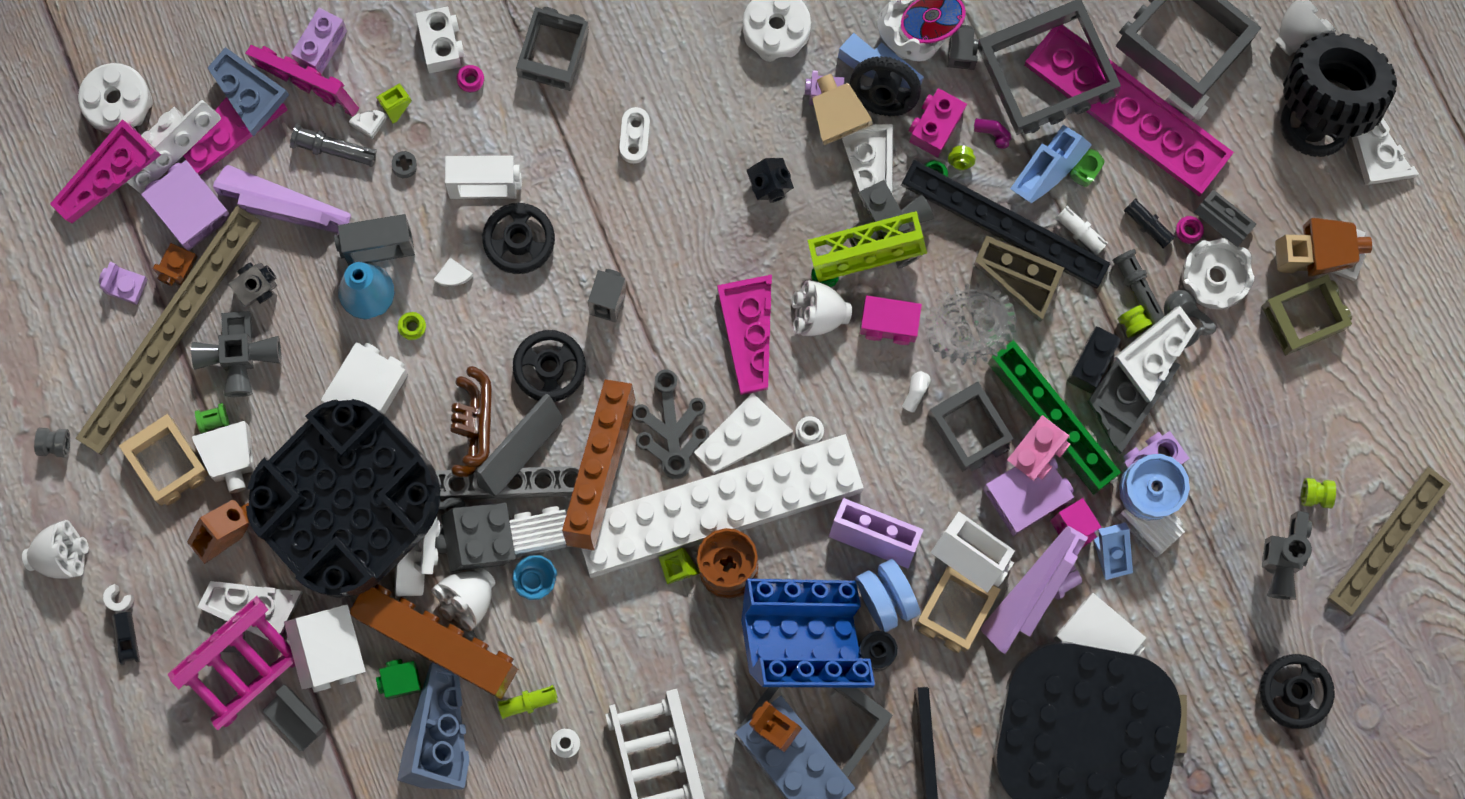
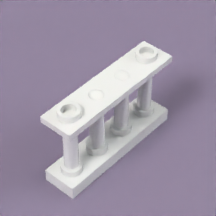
[605,689,705,799]

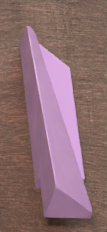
[213,165,351,234]
[981,526,1088,654]

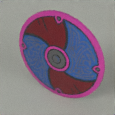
[901,0,966,43]

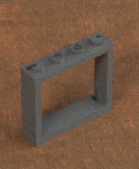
[978,0,1121,135]
[1115,0,1261,108]
[737,687,893,778]

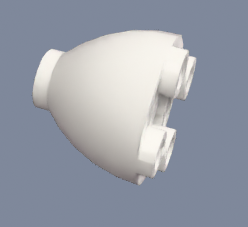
[1275,0,1336,56]
[792,280,852,336]
[22,520,89,579]
[431,568,495,632]

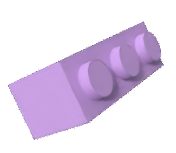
[829,498,924,568]

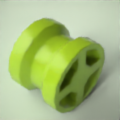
[1117,305,1153,338]

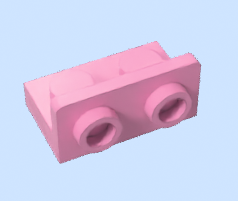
[1007,415,1070,481]

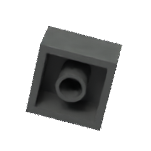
[441,503,516,572]

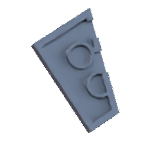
[208,47,289,137]

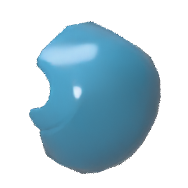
[512,555,557,600]

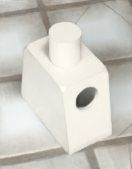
[192,421,254,493]

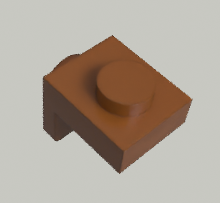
[749,701,802,752]

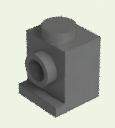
[947,25,979,70]

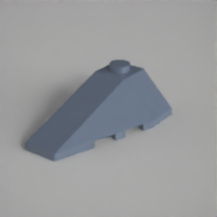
[397,663,469,790]

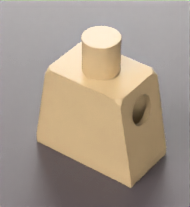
[812,74,872,145]

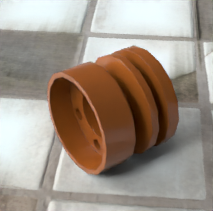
[697,528,759,599]

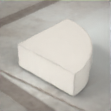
[349,110,388,139]
[433,258,473,287]

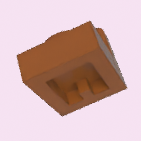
[152,243,198,286]

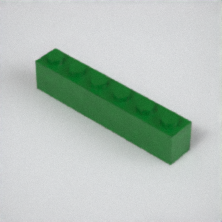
[987,340,1121,495]

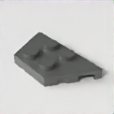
[1087,360,1181,454]

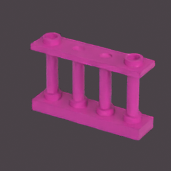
[168,595,295,730]

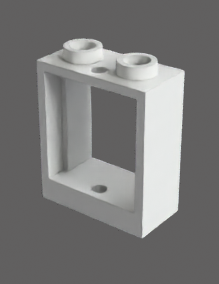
[445,156,522,199]
[930,512,1015,593]

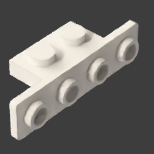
[127,100,221,194]
[394,517,440,596]

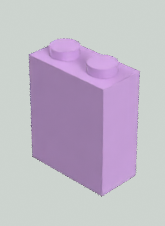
[141,160,230,251]
[983,457,1074,536]

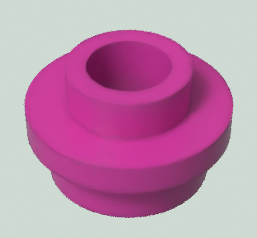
[457,65,484,93]
[1175,216,1204,244]

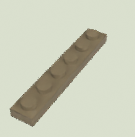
[1326,466,1451,616]

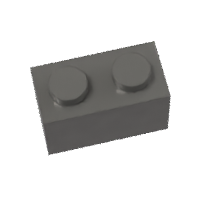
[588,269,626,323]

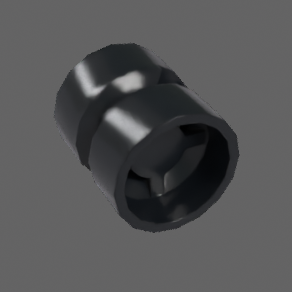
[859,631,898,672]

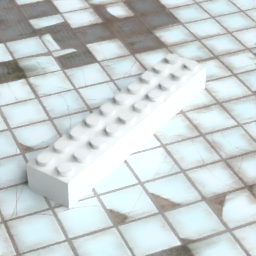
[581,434,864,578]

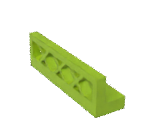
[807,211,928,282]

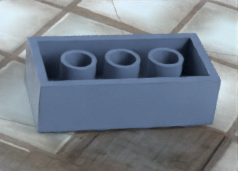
[734,696,855,799]

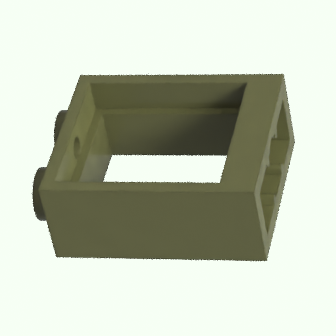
[1261,274,1352,356]

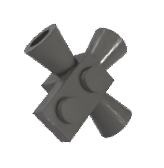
[849,180,934,269]
[191,311,282,397]
[1262,511,1312,600]

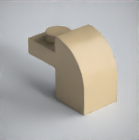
[1275,235,1314,274]

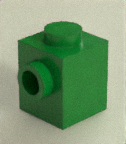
[376,659,422,700]

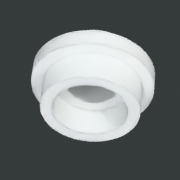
[796,416,824,445]
[551,729,580,758]

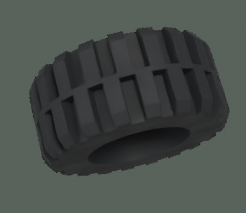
[1283,33,1397,138]

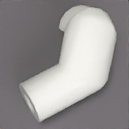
[902,371,931,412]

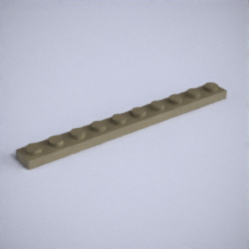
[75,206,261,455]

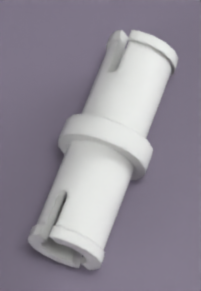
[1055,205,1108,255]

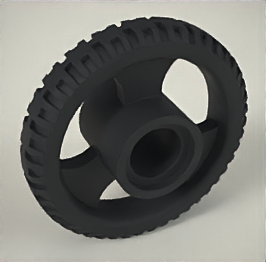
[850,56,921,117]
[1280,103,1350,157]
[482,203,555,274]
[513,330,586,402]
[1259,654,1335,729]

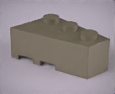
[974,235,1064,322]

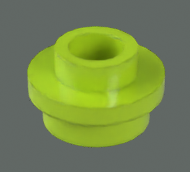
[948,145,976,170]
[398,312,426,340]

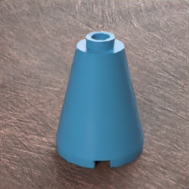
[338,262,395,320]

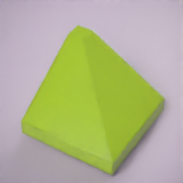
[376,83,412,124]
[659,548,699,584]

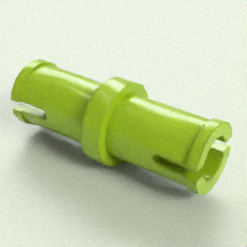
[497,685,559,719]

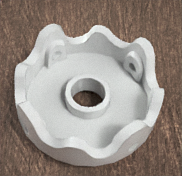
[742,0,811,62]
[877,0,946,61]
[78,63,153,134]
[1182,238,1254,310]

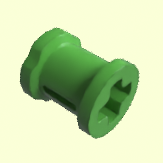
[195,403,230,434]

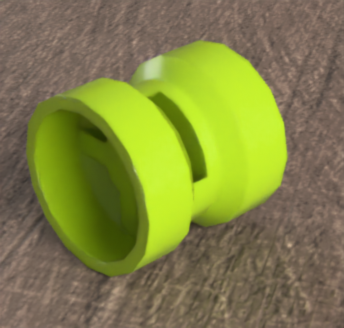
[1301,478,1336,509]

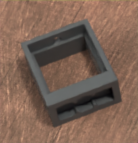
[516,7,589,91]
[334,214,415,266]
[927,382,1014,472]

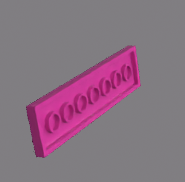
[1024,25,1234,197]

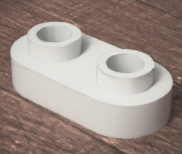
[620,107,650,164]

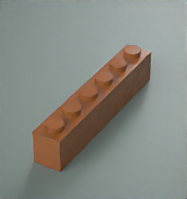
[562,379,636,551]
[350,584,519,700]

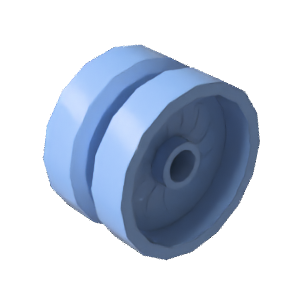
[1119,454,1190,521]
[855,559,921,632]

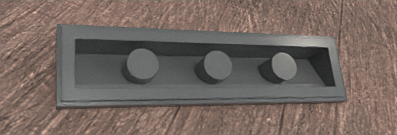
[477,394,563,496]

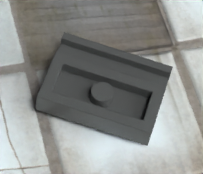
[1194,189,1256,247]

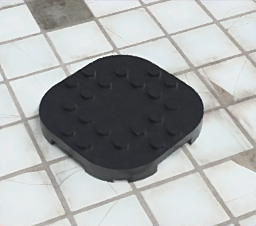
[246,399,440,598]
[994,642,1181,799]

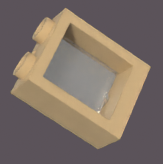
[119,414,209,506]
[915,565,1001,653]

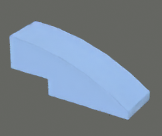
[838,33,924,89]
[1010,125,1092,203]

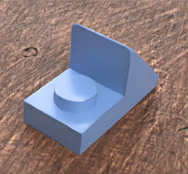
[1094,522,1133,580]

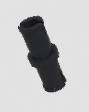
[1123,198,1176,249]

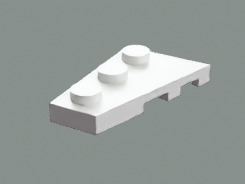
[1352,119,1419,185]
[842,124,893,195]
[1113,306,1197,402]
[694,393,793,473]
[198,581,303,641]

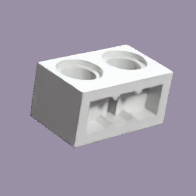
[416,7,465,74]

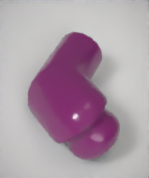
[974,118,1012,149]

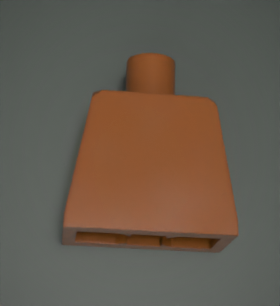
[1303,218,1372,277]
[187,500,250,564]

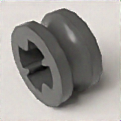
[392,151,417,179]

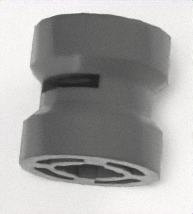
[34,427,70,458]

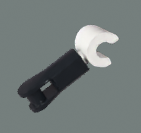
[103,584,140,665]

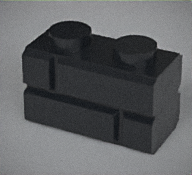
[1067,326,1121,394]

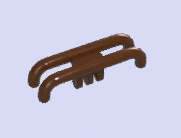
[450,366,492,477]

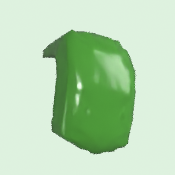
[1070,149,1105,187]

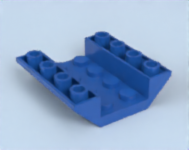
[741,579,875,688]

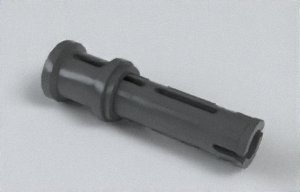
[290,124,377,167]
[1112,249,1165,327]

